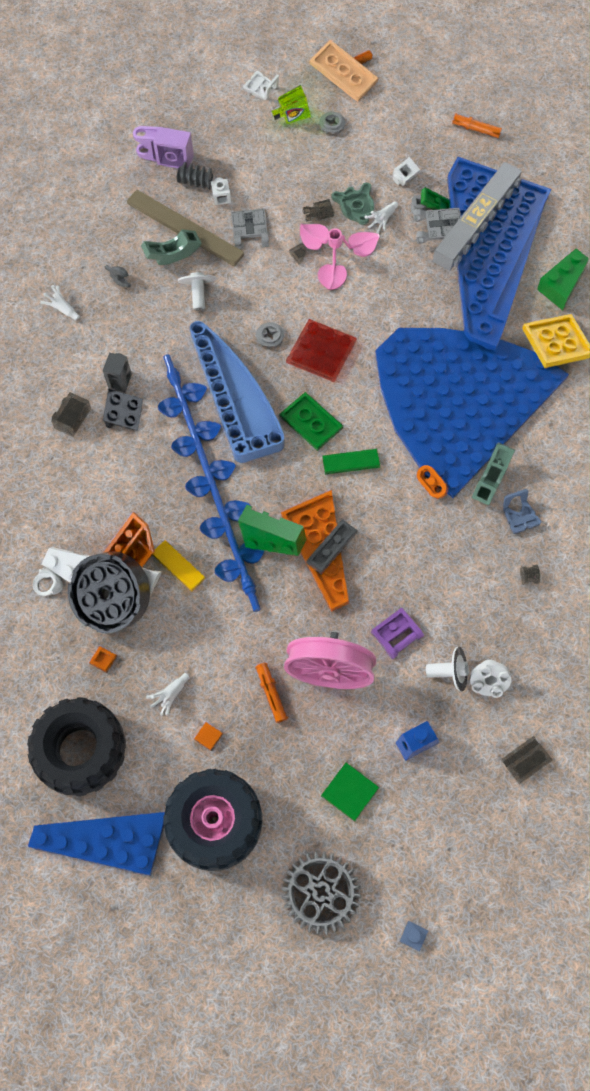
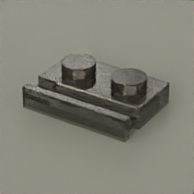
[501,736,552,785]

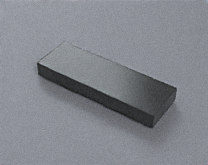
[306,519,357,575]

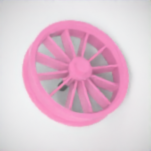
[284,632,376,689]

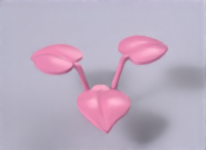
[300,224,379,290]

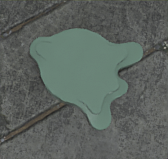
[331,182,374,225]

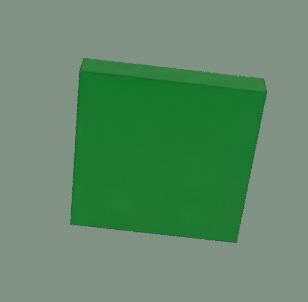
[321,762,379,822]

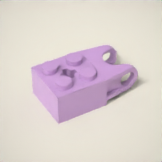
[133,126,194,168]

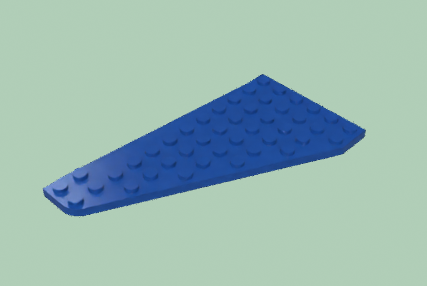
[447,157,551,351]

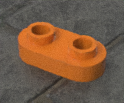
[417,465,448,499]

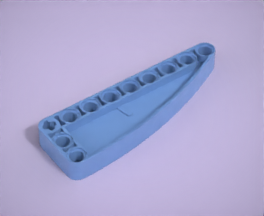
[190,321,285,463]

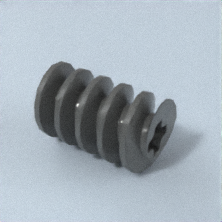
[176,162,213,190]

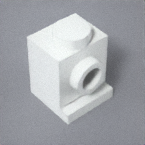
[392,157,420,186]
[211,177,231,205]

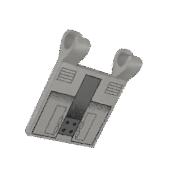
[413,208,461,244]
[231,209,269,250]

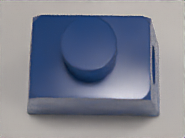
[396,721,439,761]

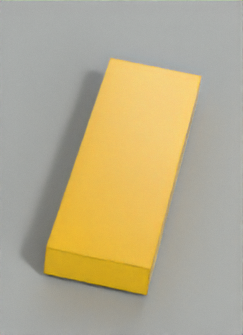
[153,540,205,592]

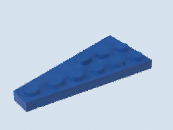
[28,812,165,876]

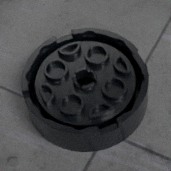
[68,551,150,633]

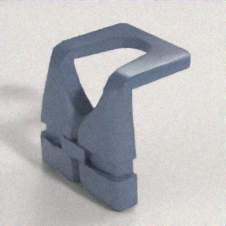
[503,489,541,534]

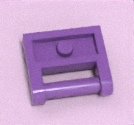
[371,608,424,659]

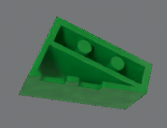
[238,505,307,556]

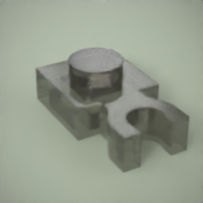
[303,199,334,222]

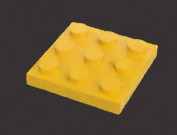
[522,314,590,368]

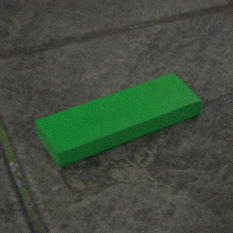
[322,449,380,475]

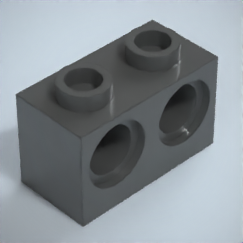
[103,352,132,393]

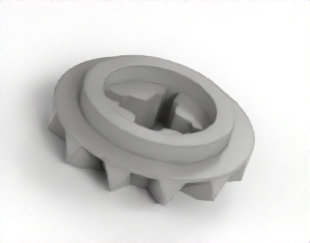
[319,112,345,134]
[256,322,284,348]

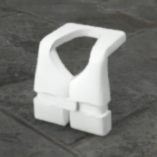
[243,71,279,100]

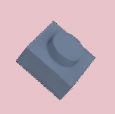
[399,921,428,952]

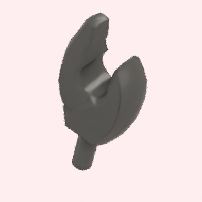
[105,265,131,288]

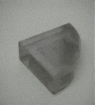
[289,242,306,265]

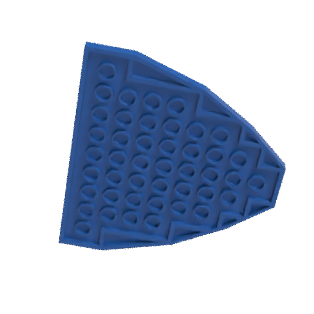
[375,328,569,498]

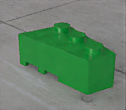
[537,248,589,311]

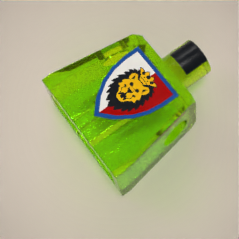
[271,85,311,124]

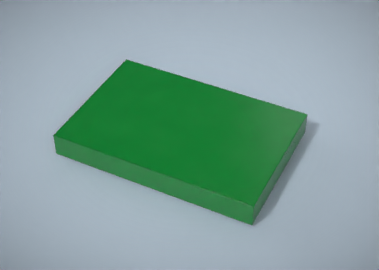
[279,392,343,451]

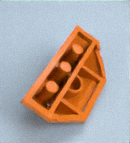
[103,512,155,567]

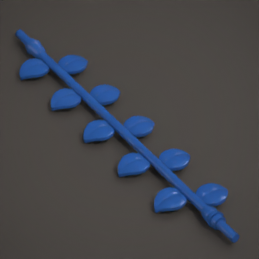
[158,354,265,612]

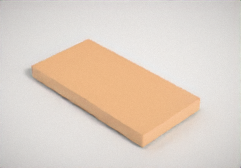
[309,40,379,102]

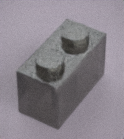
[51,392,92,437]

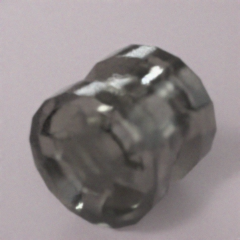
[520,564,540,585]

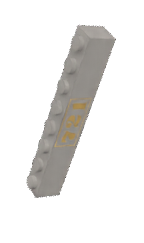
[432,162,522,271]

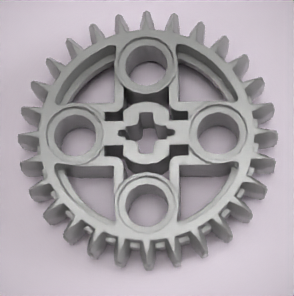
[282,851,361,935]

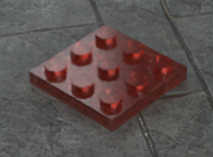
[286,319,357,383]

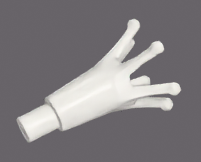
[365,202,398,234]
[40,285,80,321]
[146,673,190,716]

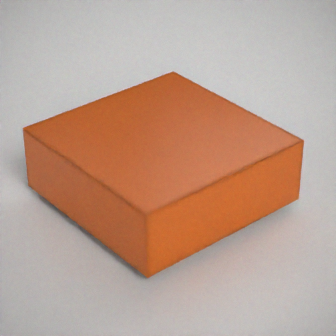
[89,646,117,673]
[194,722,223,751]

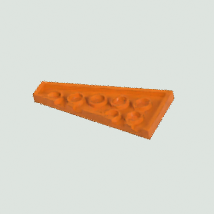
[281,490,349,612]

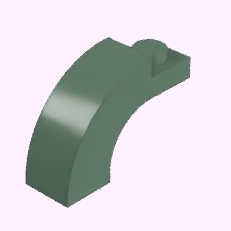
[141,229,202,265]
[471,442,515,505]

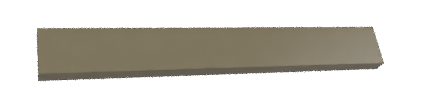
[127,190,244,267]

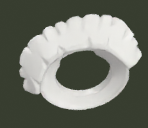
[33,568,63,596]

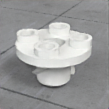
[470,659,511,698]

